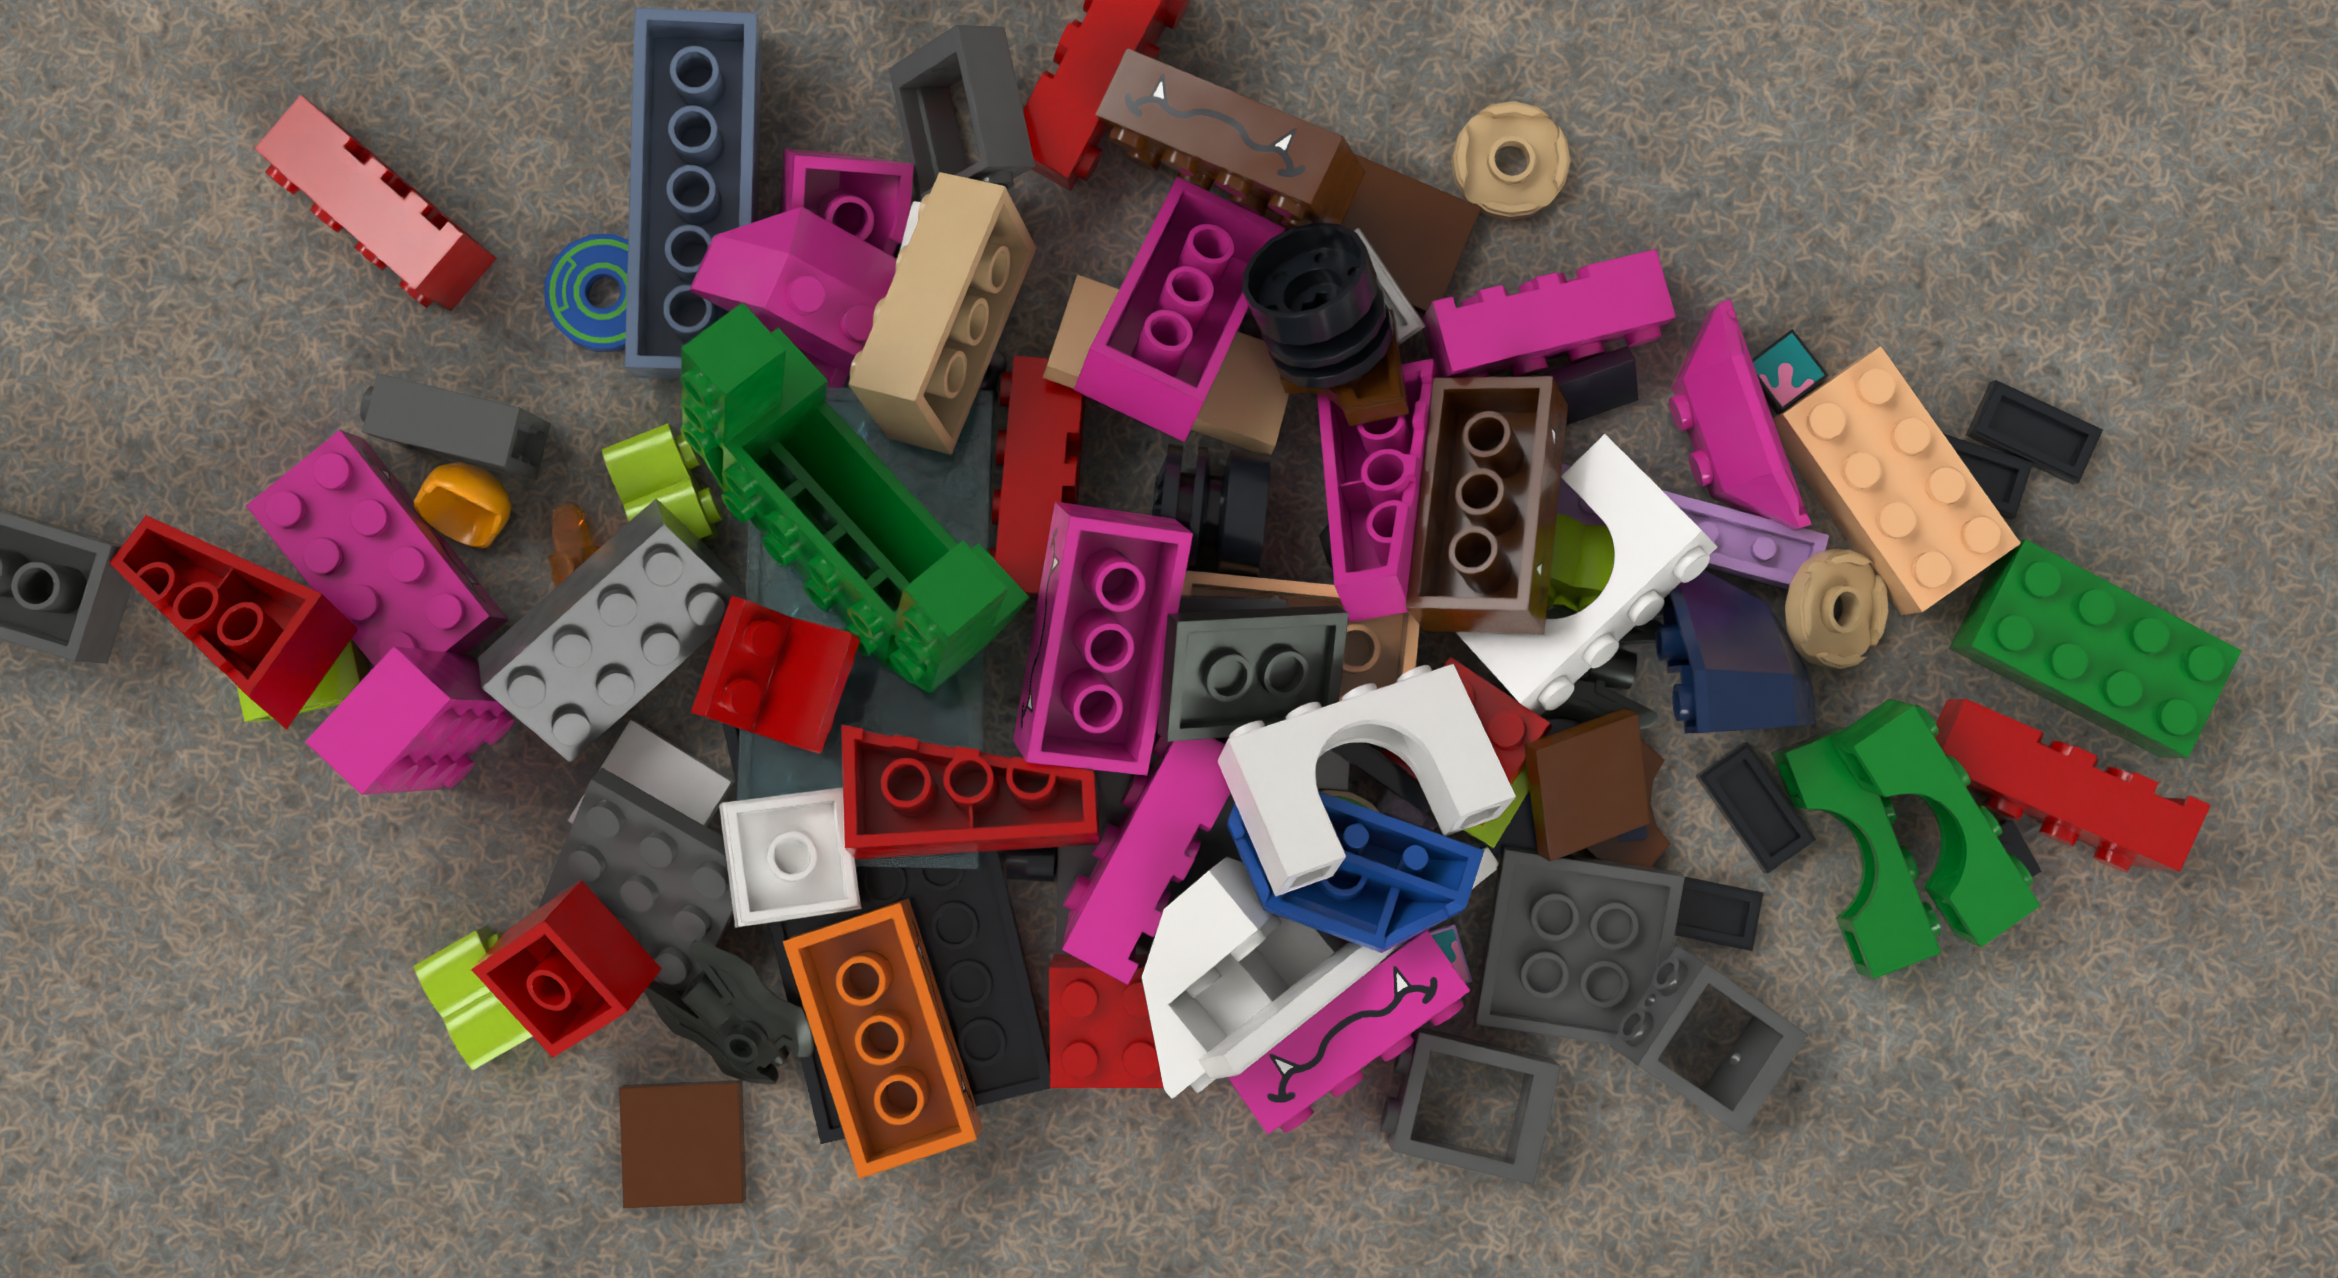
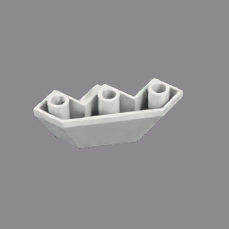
[1142,857,1349,1099]

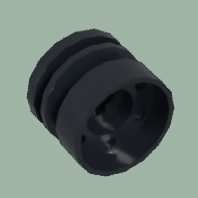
[1242,222,1393,389]
[1152,444,1271,578]

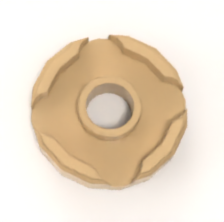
[1451,101,1571,221]
[1785,549,1888,669]

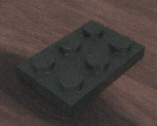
[1158,605,1349,742]

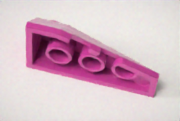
[780,148,914,397]

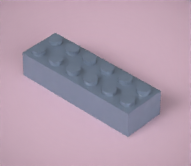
[625,7,763,379]

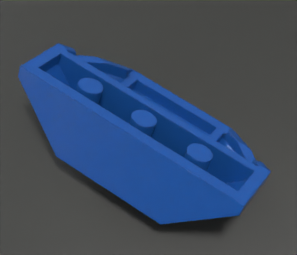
[1227,791,1485,953]

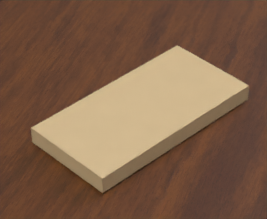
[1043,274,1289,455]

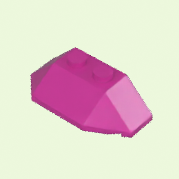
[689,207,897,374]
[1669,299,1811,530]

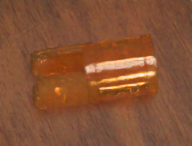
[547,502,601,588]

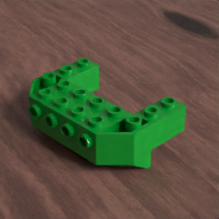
[680,302,1029,693]

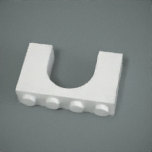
[1456,434,1717,716]
[1217,664,1516,897]

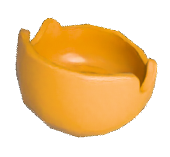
[414,461,512,549]

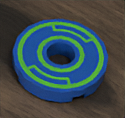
[544,234,628,352]

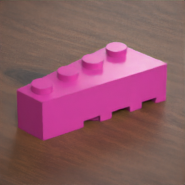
[1422,249,1676,378]

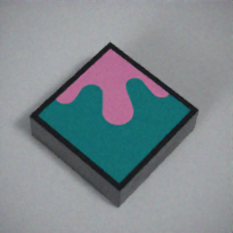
[1752,329,1829,413]

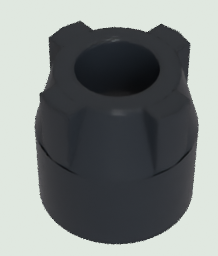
[1006,847,1057,882]

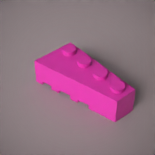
[1317,358,1440,622]
[1062,734,1231,985]

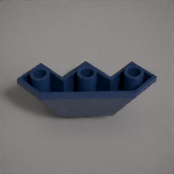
[1655,570,1816,733]

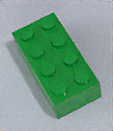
[1949,539,2242,758]

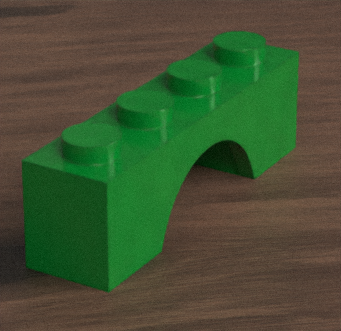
[1830,699,2040,947]
[1771,727,1941,979]

